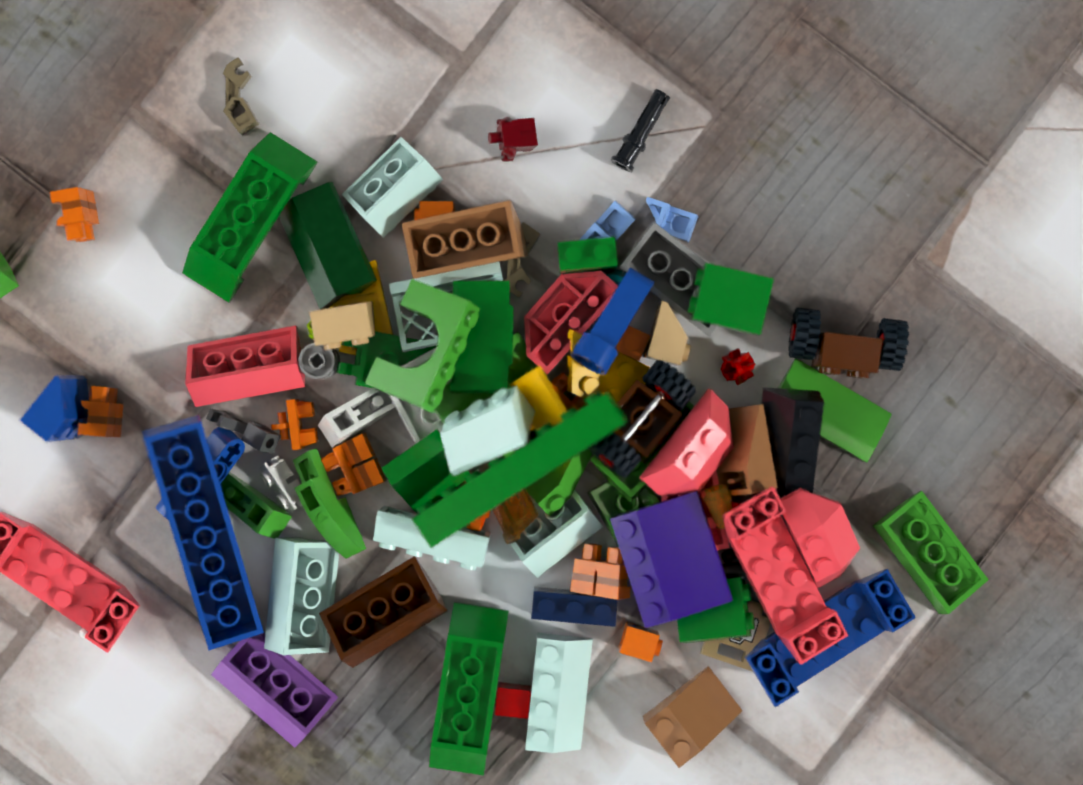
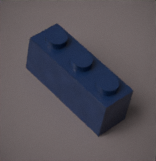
[531,587,618,627]

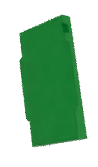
[450,281,513,393]

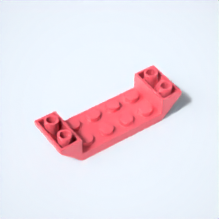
[723,486,848,664]
[0,512,140,653]

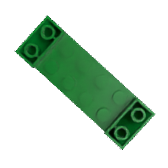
[182,132,318,303]
[429,602,509,776]

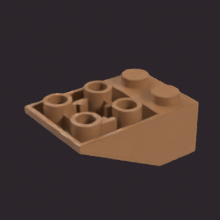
[717,404,777,496]

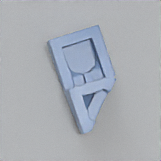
[646,197,698,243]
[579,201,636,241]

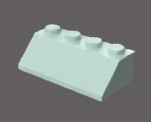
[373,506,491,571]
[264,538,339,655]
[525,633,593,753]

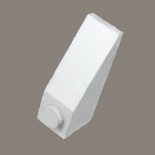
[318,388,396,448]

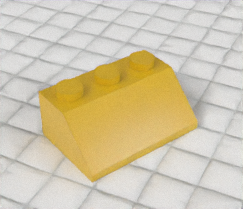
[509,366,567,431]

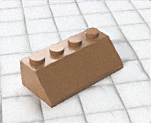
[402,200,528,279]

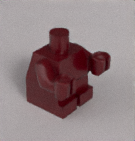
[488,117,538,162]

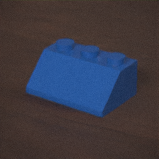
[19,375,89,442]

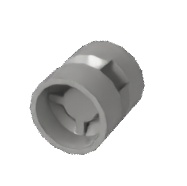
[298,343,340,379]

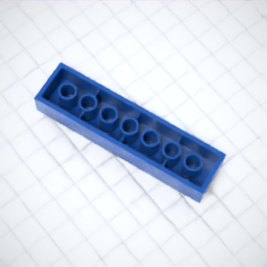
[142,415,264,651]

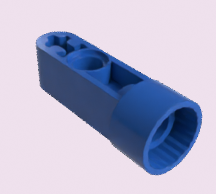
[571,267,655,375]
[156,427,245,519]

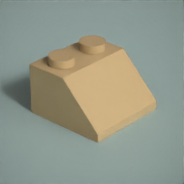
[309,301,375,350]
[644,301,691,366]

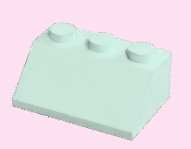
[342,137,443,238]
[440,386,535,476]
[499,489,603,578]

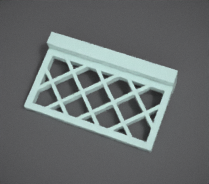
[389,262,503,352]

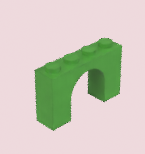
[365,279,480,413]

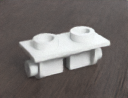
[260,455,303,514]

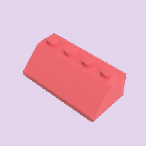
[185,326,305,407]

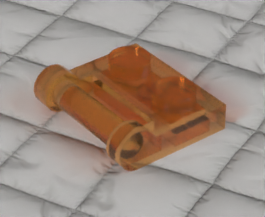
[492,488,539,544]

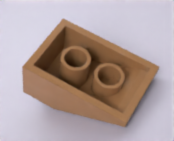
[643,666,742,768]

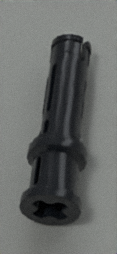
[611,89,670,172]

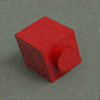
[494,682,531,719]

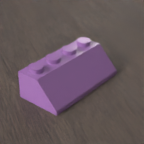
[211,633,338,748]

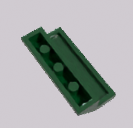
[279,182,377,310]

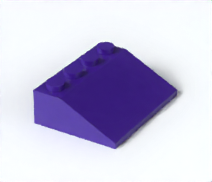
[610,491,733,628]

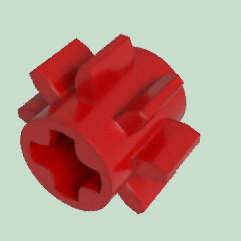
[720,348,756,385]

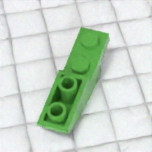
[293,448,366,559]

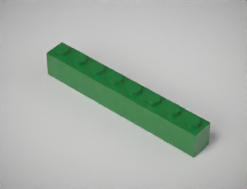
[412,390,628,548]

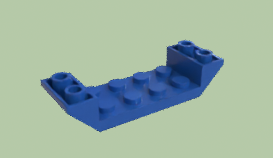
[745,569,916,707]

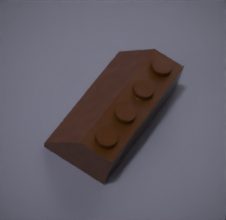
[319,556,448,668]

